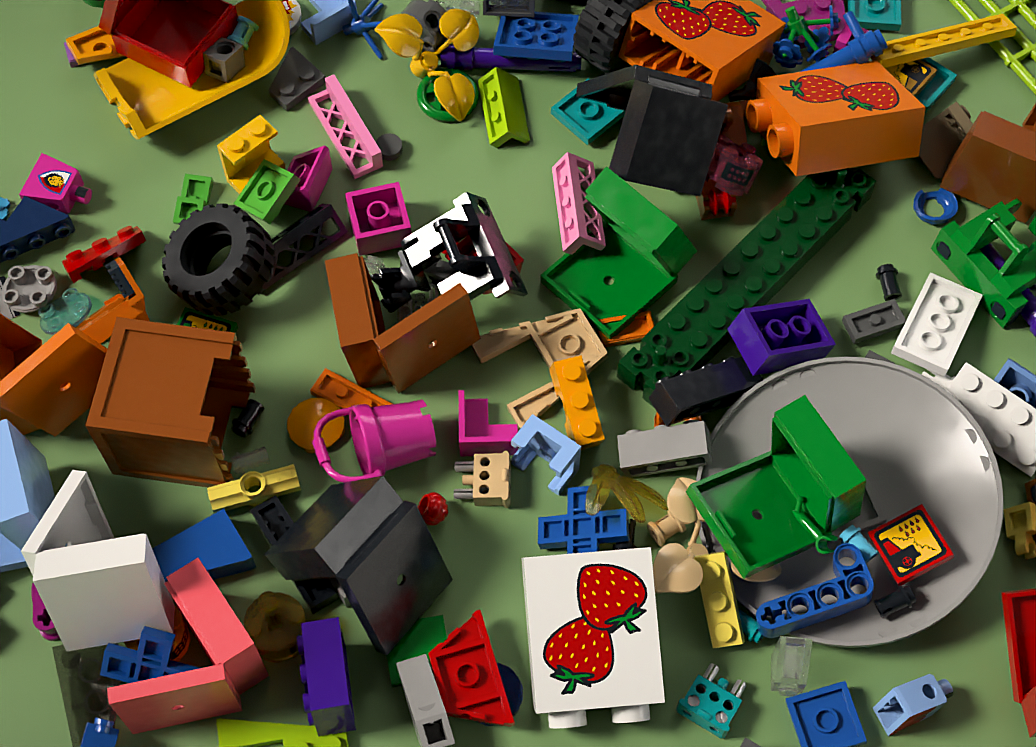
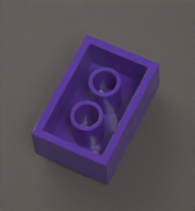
[727,299,836,376]
[297,617,356,737]

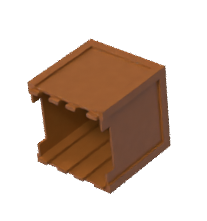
[85,317,256,488]

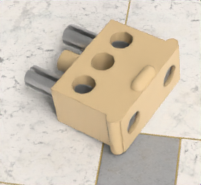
[453,451,511,508]

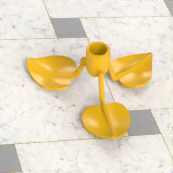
[375,9,479,122]

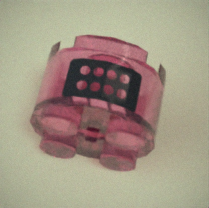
[705,135,763,196]

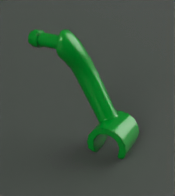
[792,496,838,554]

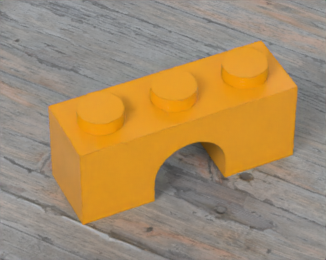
[549,355,605,450]

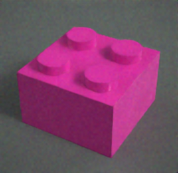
[345,182,412,256]

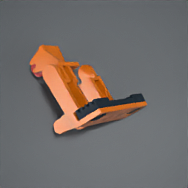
[59,257,149,388]

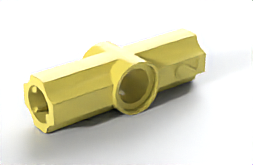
[207,464,301,514]

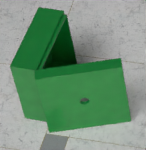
[540,166,697,339]
[686,395,866,579]

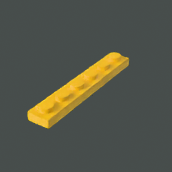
[870,14,1017,68]

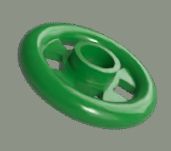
[416,69,479,122]

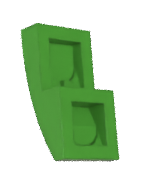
[173,174,214,224]

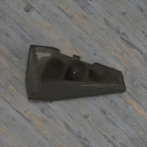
[52,643,120,747]

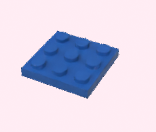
[493,12,579,62]

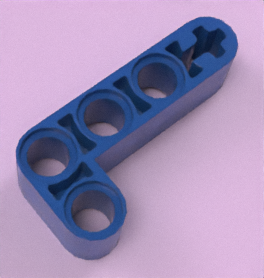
[756,543,874,638]

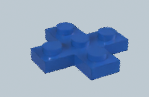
[538,485,629,554]
[100,626,199,683]

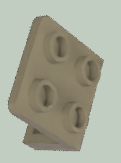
[919,101,973,179]

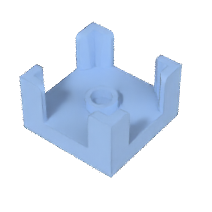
[511,414,581,496]

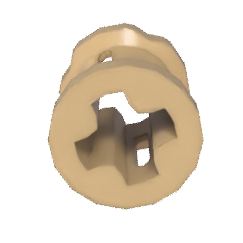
[647,510,686,546]

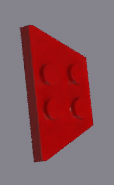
[428,610,515,727]

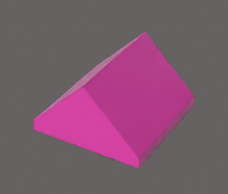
[285,145,333,212]

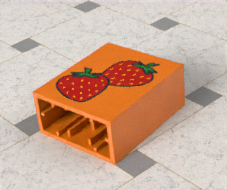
[618,0,786,101]
[746,60,925,177]

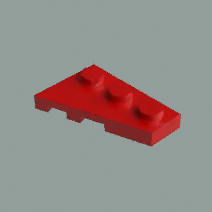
[61,226,146,283]

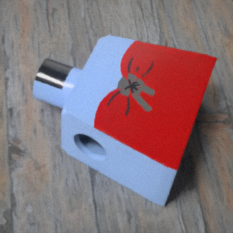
[873,674,953,736]

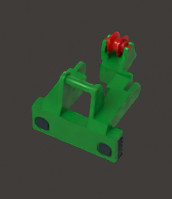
[931,198,1036,328]

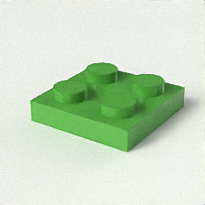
[233,159,301,225]

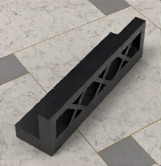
[262,203,348,291]

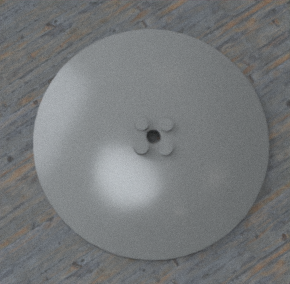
[696,357,1003,648]

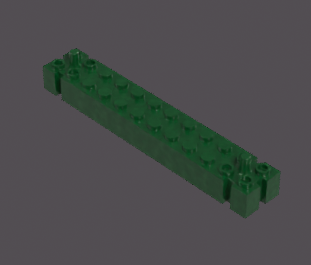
[617,168,876,407]

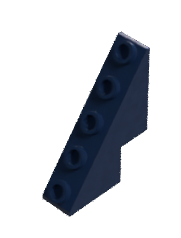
[0,196,76,263]

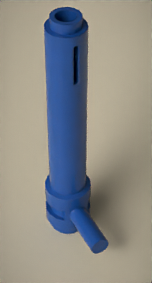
[800,11,888,72]

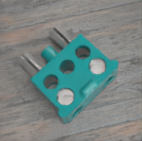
[676,663,747,739]

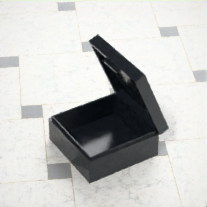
[576,65,728,197]
[264,476,453,655]

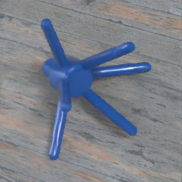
[343,0,384,60]

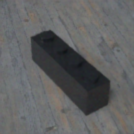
[648,356,764,426]

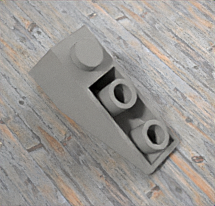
[396,654,455,747]

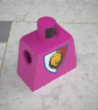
[19,153,92,214]

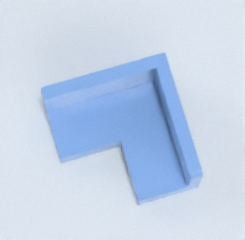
[301,0,357,45]

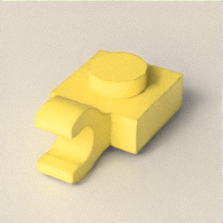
[1003,502,1036,559]

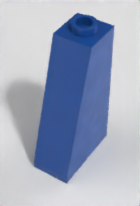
[152,509,256,582]

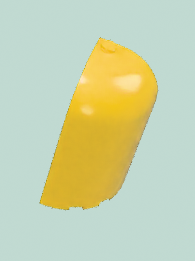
[93,0,290,140]

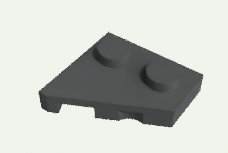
[269,47,326,111]

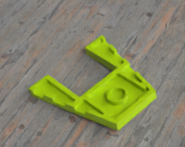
[216,718,349,747]

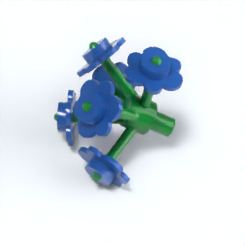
[773,5,841,68]

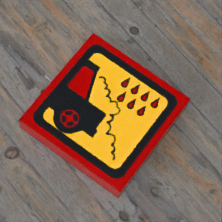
[868,504,954,586]

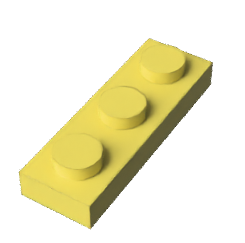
[694,551,745,648]

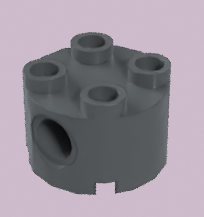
[401,0,448,53]

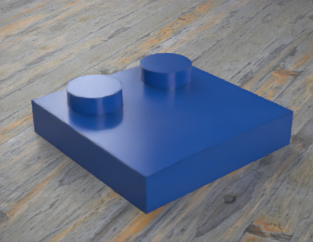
[785,681,867,747]

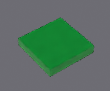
[387,615,447,687]

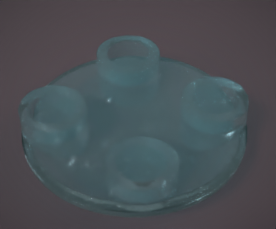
[38,288,92,335]

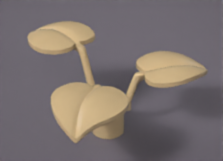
[653,477,782,594]

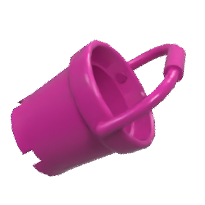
[312,399,437,483]

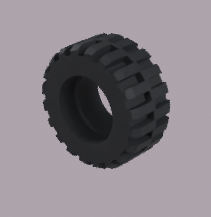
[573,0,653,74]
[162,203,275,316]

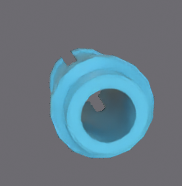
[839,525,878,563]

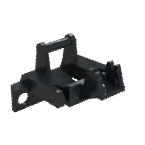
[371,192,528,313]

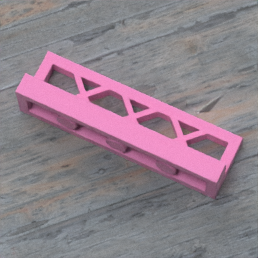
[308,75,383,180]
[552,152,606,255]

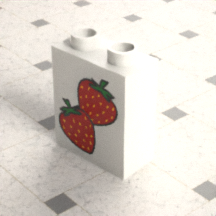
[521,547,665,728]

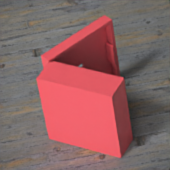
[107,558,269,734]

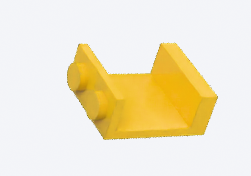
[217,115,285,194]

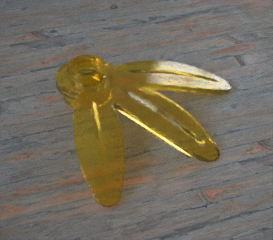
[585,464,668,523]

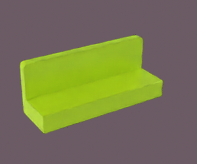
[478,67,530,148]

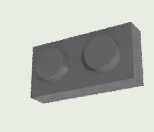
[842,299,906,344]

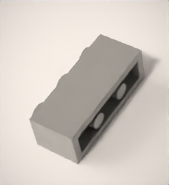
[617,420,713,478]

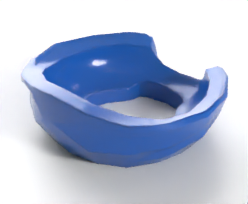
[913,188,958,224]

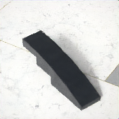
[250,495,339,614]

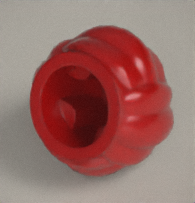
[418,492,449,526]

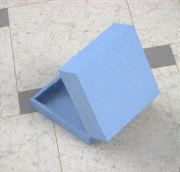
[0,418,67,573]

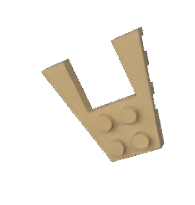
[471,308,608,430]

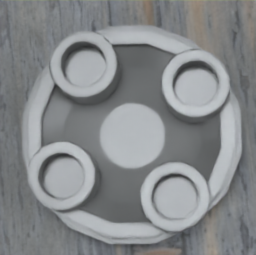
[2,265,57,313]

